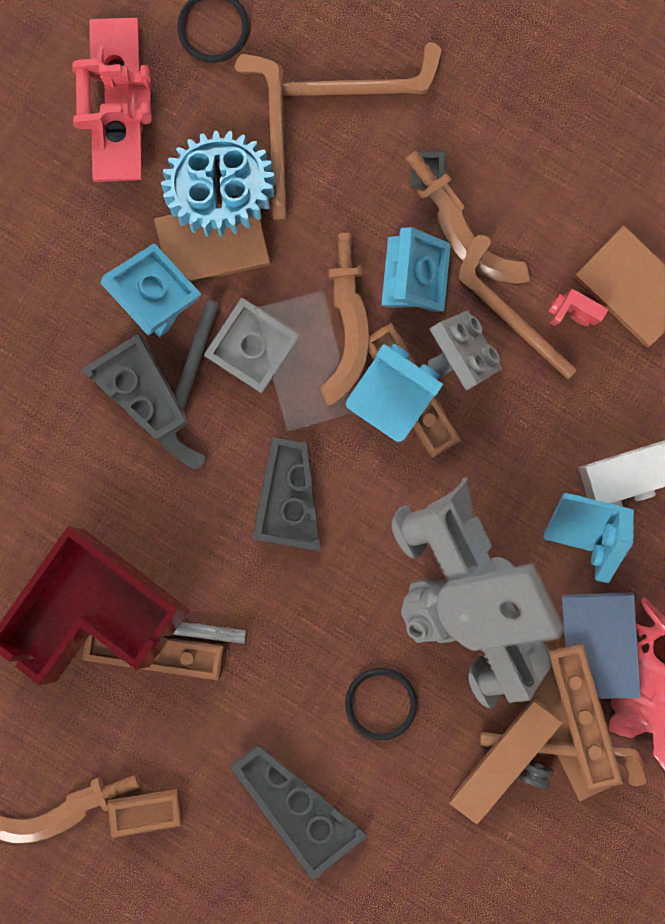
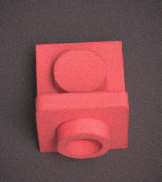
[548,289,609,326]

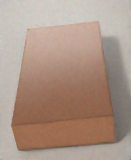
[108,789,181,838]

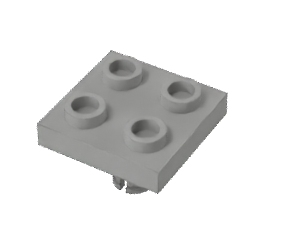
[428,310,503,390]

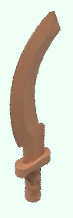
[405,150,530,284]
[320,233,369,406]
[0,774,141,844]

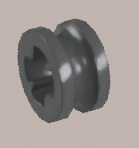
[519,761,554,789]

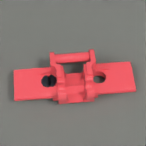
[72,18,152,182]

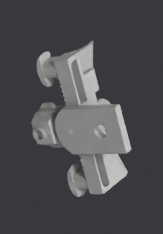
[392,477,564,708]

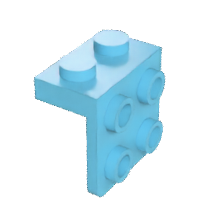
[346,344,443,442]

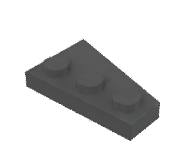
[81,334,190,441]
[252,437,321,551]

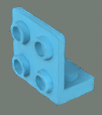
[544,493,634,583]

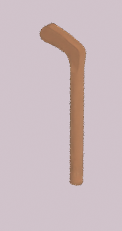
[282,42,441,96]
[235,54,286,220]
[459,235,577,380]
[480,732,646,786]

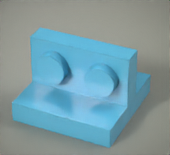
[381,227,451,312]
[100,243,201,338]

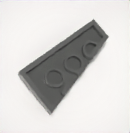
[230,744,367,881]

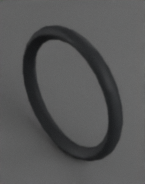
[177,0,249,63]
[345,668,417,741]

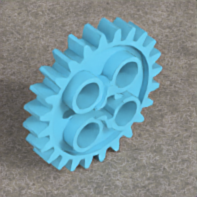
[161,131,276,237]

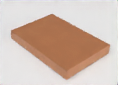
[154,203,270,283]
[574,225,665,347]

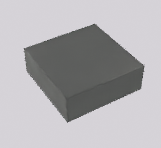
[410,151,446,189]

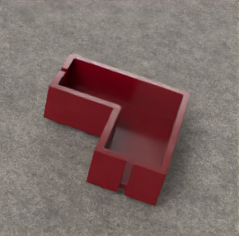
[0,527,190,686]

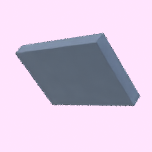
[562,592,641,699]

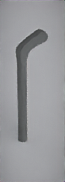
[160,300,220,469]

